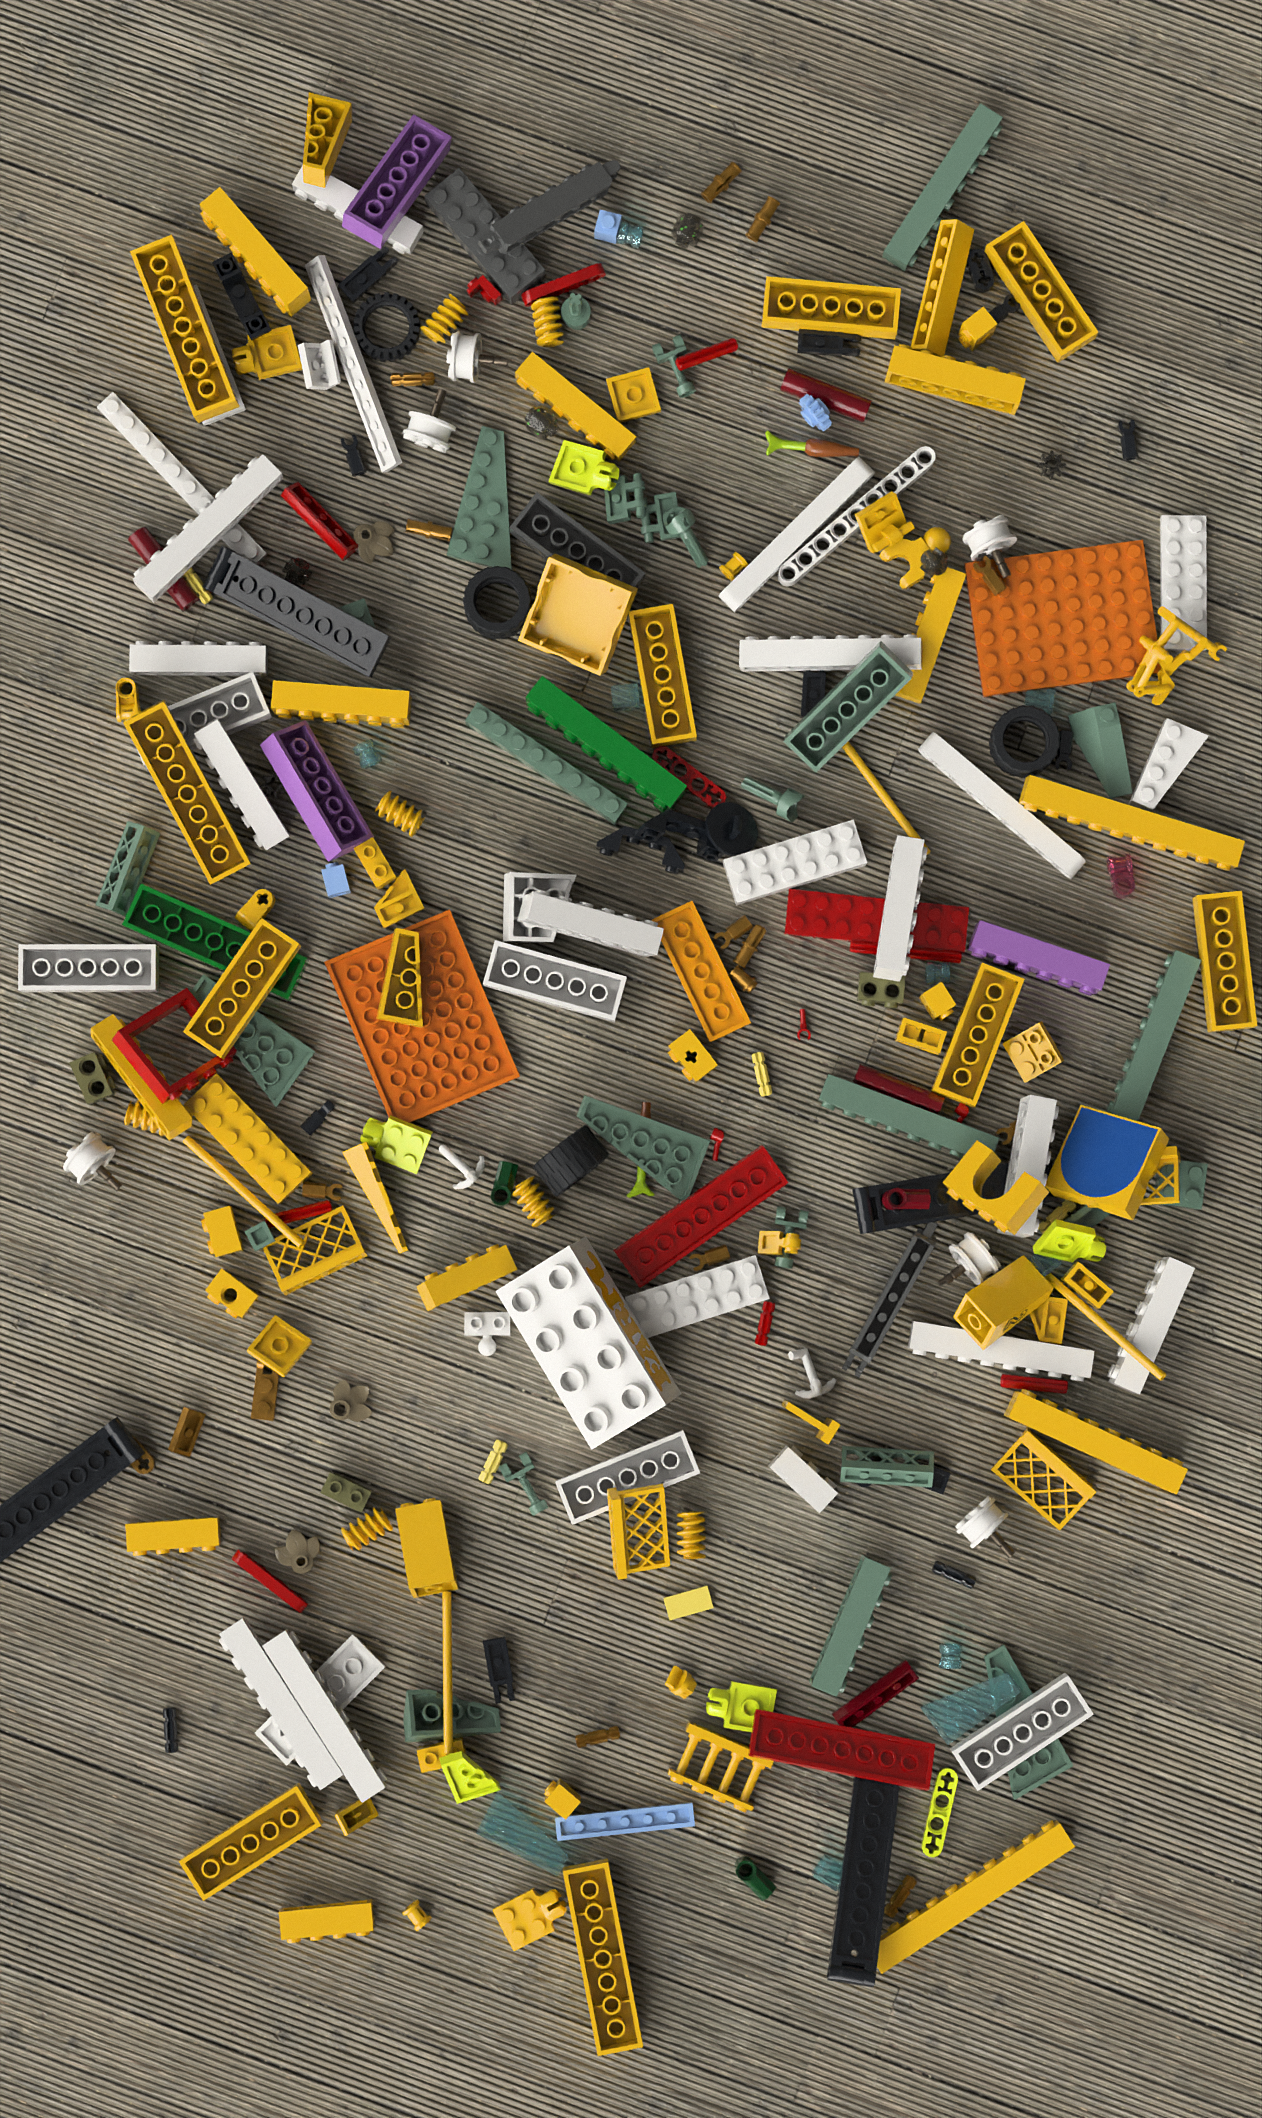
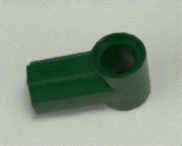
[491,1161,519,1207]
[734,1856,777,1901]

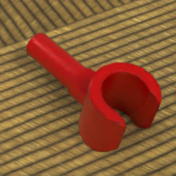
[797,1009,811,1040]
[954,1103,969,1124]
[710,1128,724,1161]

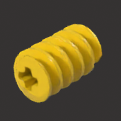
[420,294,469,343]
[531,297,564,347]
[375,790,425,837]
[124,1100,164,1136]
[512,1176,557,1228]
[341,1508,393,1552]
[677,1511,706,1559]

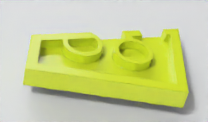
[439,1751,501,1804]

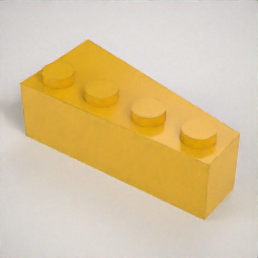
[303,92,352,188]
[376,928,423,1028]
[417,1244,518,1311]

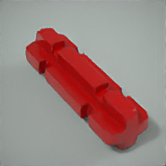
[755,1301,775,1346]

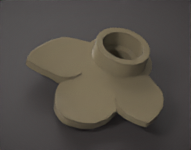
[353,521,394,564]
[330,1380,372,1422]
[275,1530,320,1574]

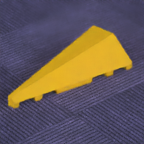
[342,1142,408,1253]

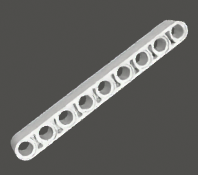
[778,446,935,587]
[718,457,875,612]
[918,732,1086,879]

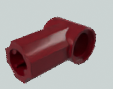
[882,1188,931,1210]

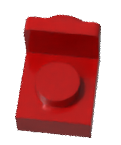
[466,275,502,306]

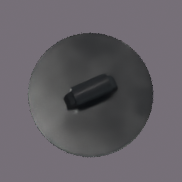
[705,802,758,856]

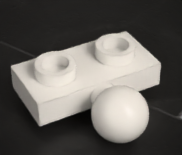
[464,1312,510,1356]

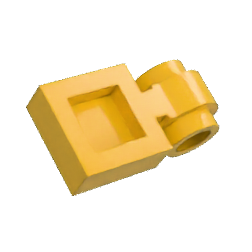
[758,1231,801,1255]

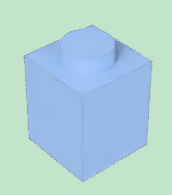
[594,210,622,244]
[321,862,351,899]

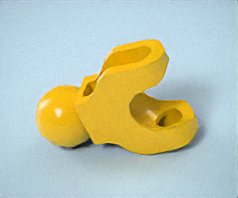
[879,527,951,590]

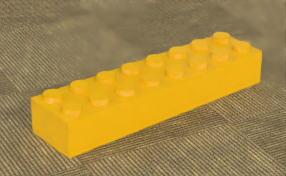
[130,235,240,423]
[123,700,251,885]
[1004,1389,1188,1495]
[563,1858,643,2056]

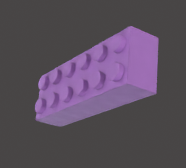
[342,114,452,249]
[260,720,374,862]
[967,920,1110,996]

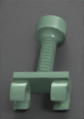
[652,335,696,398]
[774,1206,809,1269]
[499,1452,548,1516]

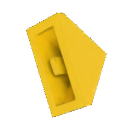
[335,1798,379,1836]

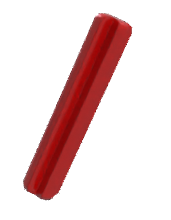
[675,338,738,371]
[265,1200,332,1228]
[1000,1374,1068,1394]

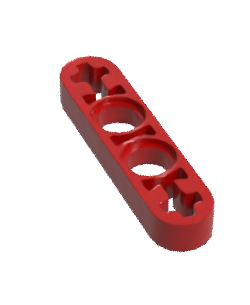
[521,263,606,307]
[652,746,726,808]
[231,1549,308,1613]

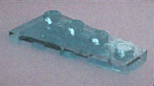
[920,1672,1022,1745]
[476,1791,568,1877]

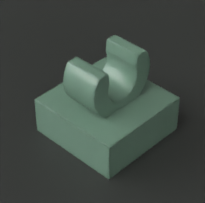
[244,1221,276,1252]

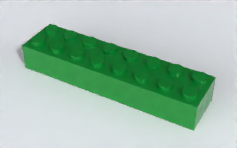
[525,676,687,812]
[122,884,309,1001]

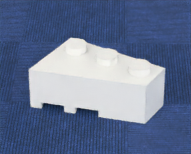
[768,1445,838,1513]

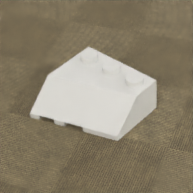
[503,872,576,943]

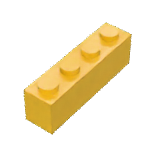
[125,1517,221,1556]
[279,1899,375,1943]

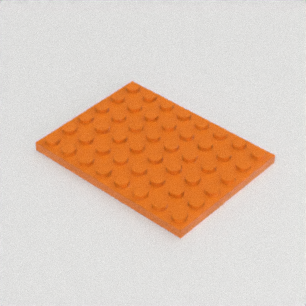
[964,540,1161,697]
[324,909,520,1123]

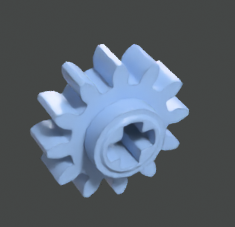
[798,394,832,432]

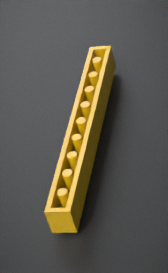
[1019,775,1245,871]
[877,1820,1075,1974]

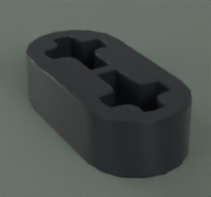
[967,249,995,293]

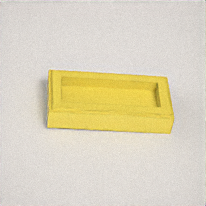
[663,1585,714,1620]

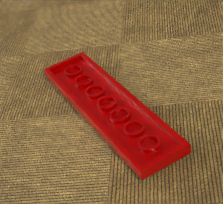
[784,889,969,953]
[613,1145,789,1288]
[748,1709,935,1791]

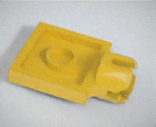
[232,325,302,380]
[492,1888,567,1951]

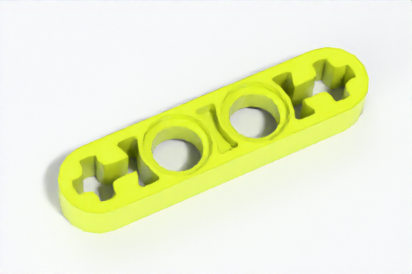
[921,1767,958,1857]

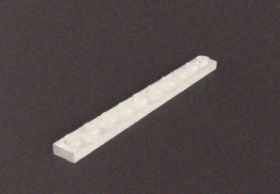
[305,255,402,472]
[97,392,267,563]

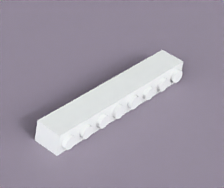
[133,454,283,603]
[739,634,922,672]
[908,1321,1095,1382]
[219,1617,344,1790]
[262,1629,387,1803]

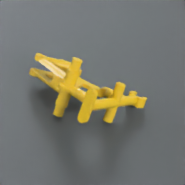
[1126,606,1227,705]

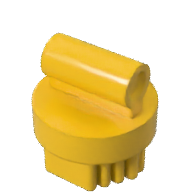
[665,1666,697,1699]

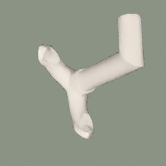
[439,1145,485,1189]
[788,1348,837,1399]

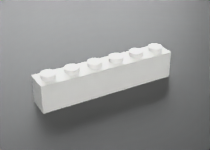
[292,165,424,255]
[129,641,268,676]
[193,717,289,850]

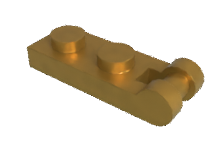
[251,1359,279,1421]

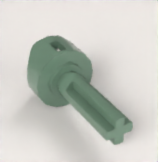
[561,293,591,330]
[663,506,709,568]
[741,776,805,822]

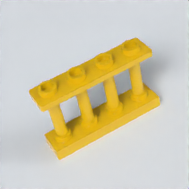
[667,1721,774,1813]

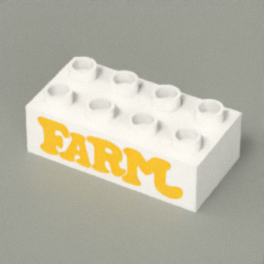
[496,1237,682,1450]

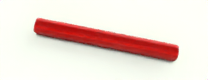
[850,940,962,963]

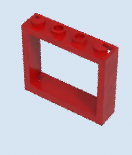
[112,988,237,1104]

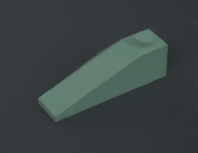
[1068,702,1133,799]
[403,1689,501,1742]

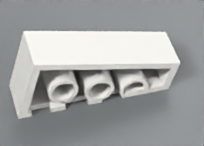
[1129,718,1208,812]

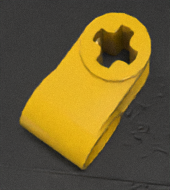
[115,678,141,722]
[235,889,276,932]

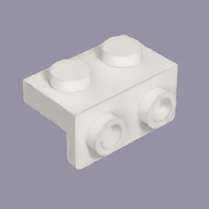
[298,340,341,390]

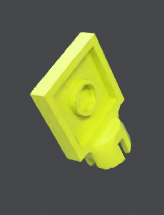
[548,440,620,496]
[360,1115,433,1174]
[1033,1219,1107,1263]
[706,1681,777,1732]

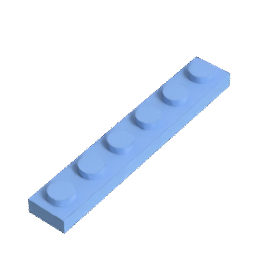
[555,1802,695,1841]

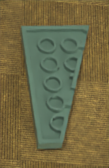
[447,426,512,570]
[191,974,316,1108]
[577,1095,710,1201]
[984,1644,1074,1800]

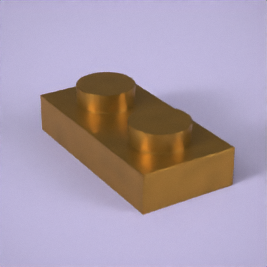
[168,1407,206,1457]

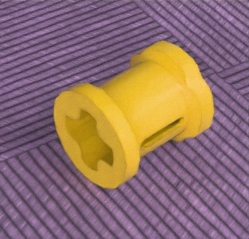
[719,552,748,582]
[402,1899,432,1931]

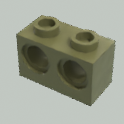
[857,972,906,1008]
[69,1052,116,1106]
[320,1471,373,1513]

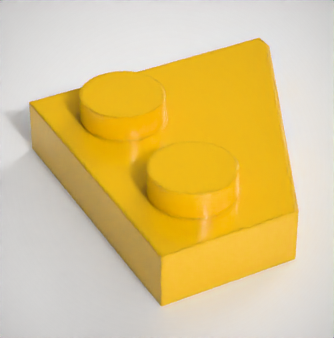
[374,869,425,929]
[1030,1297,1068,1345]

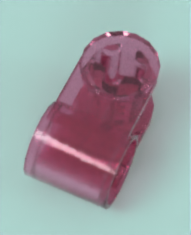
[1106,853,1135,899]

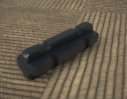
[932,1561,976,1589]
[163,1707,178,1753]

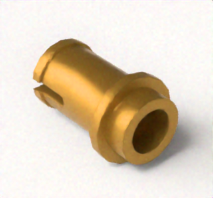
[729,965,758,993]

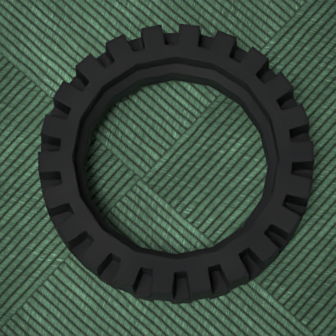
[354,292,420,362]

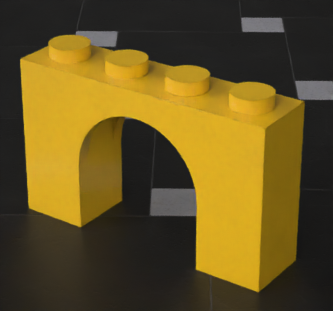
[943,1140,1049,1235]

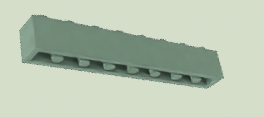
[882,103,1003,271]
[465,702,628,825]
[1106,950,1201,1121]
[818,1074,999,1159]

